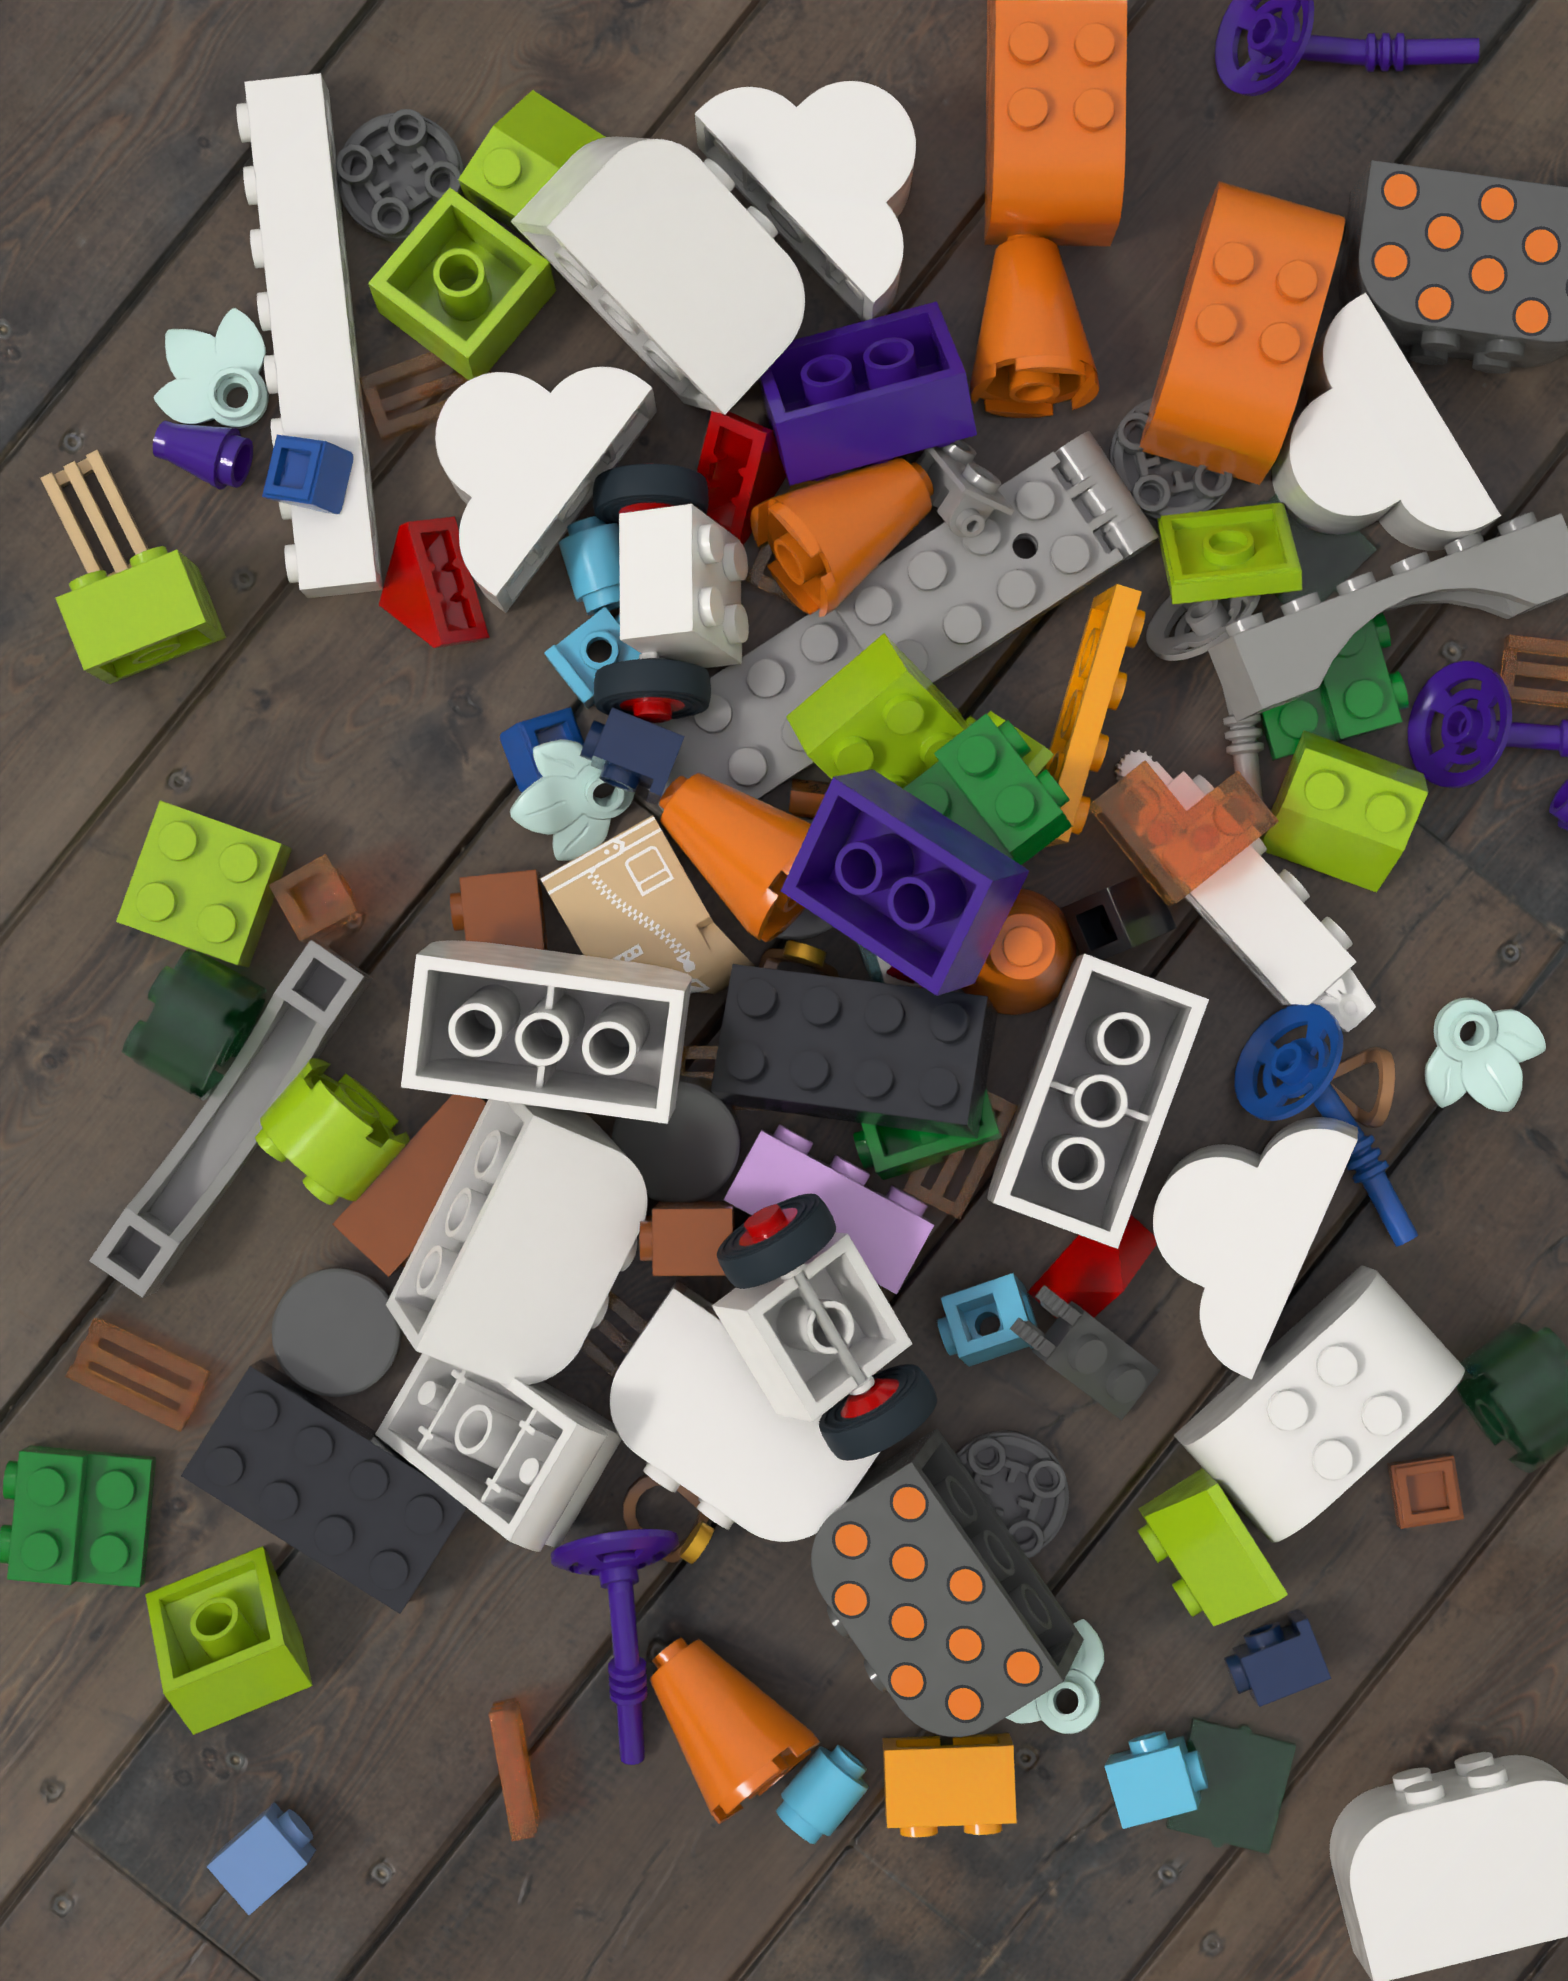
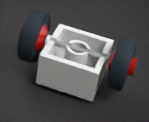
[593,463,749,723]
[712,1194,937,1461]

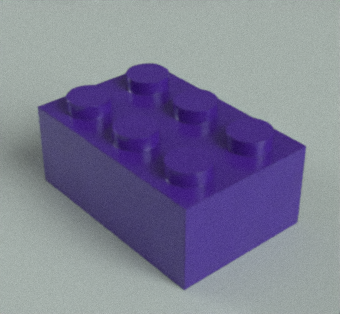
[758,301,977,485]
[781,769,1029,996]

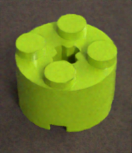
[255,1058,410,1205]

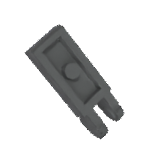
[1010,1285,1161,1421]

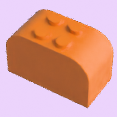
[984,0,1127,246]
[1140,181,1345,485]

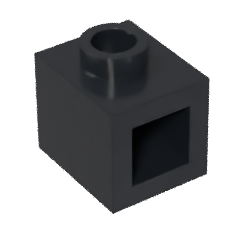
[1061,869,1177,960]

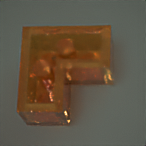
[1089,760,1279,907]

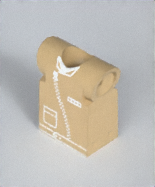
[540,815,755,995]

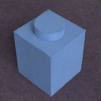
[207,1802,316,1915]

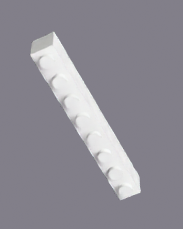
[236,73,383,598]

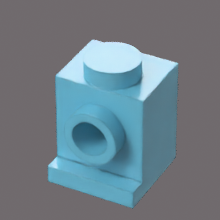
[544,607,641,709]
[937,1273,1038,1367]

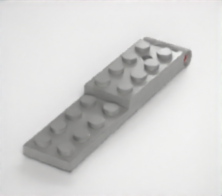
[648,431,1160,811]

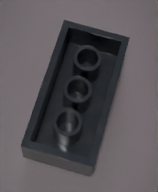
[711,964,998,1139]
[181,1360,467,1614]

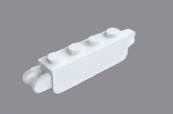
[1114,750,1376,1032]

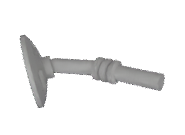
[1146,595,1265,827]

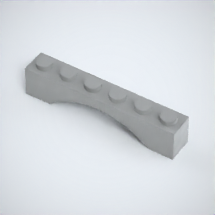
[1208,512,1568,722]
[89,940,373,1298]

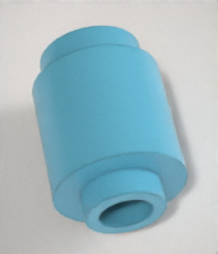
[558,516,620,615]
[776,1745,869,1844]

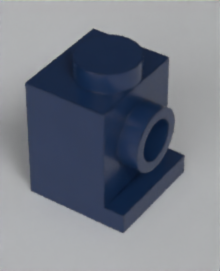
[580,708,685,806]
[1224,1608,1331,1707]

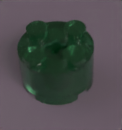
[122,949,267,1101]
[1456,1322,1568,1473]

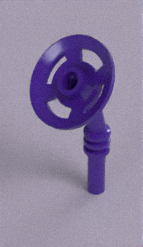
[1215,0,1480,96]
[1408,661,1568,788]
[550,1529,679,1765]

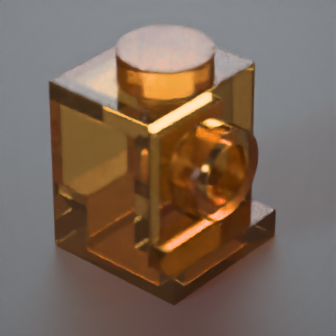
[269,854,358,944]

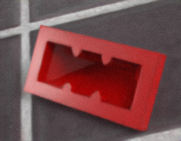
[697,411,786,546]
[379,516,489,648]
[1027,1214,1157,1319]

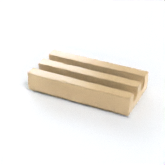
[41,450,149,576]

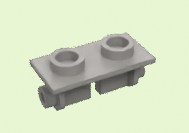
[915,440,1015,538]

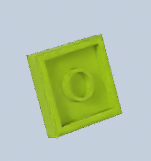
[1157,502,1302,605]

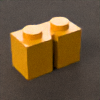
[882,1733,1017,1837]

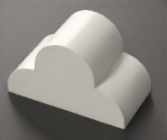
[695,81,916,321]
[1272,292,1501,551]
[435,367,657,613]
[1153,1117,1358,1380]
[375,1354,622,1552]

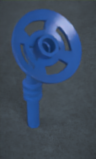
[1235,1003,1418,1247]

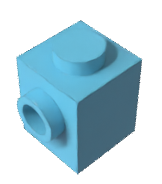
[1105,1731,1208,1829]

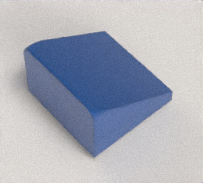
[262,434,353,514]
[500,707,584,792]

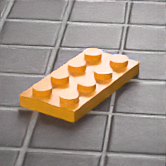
[1043,584,1145,847]

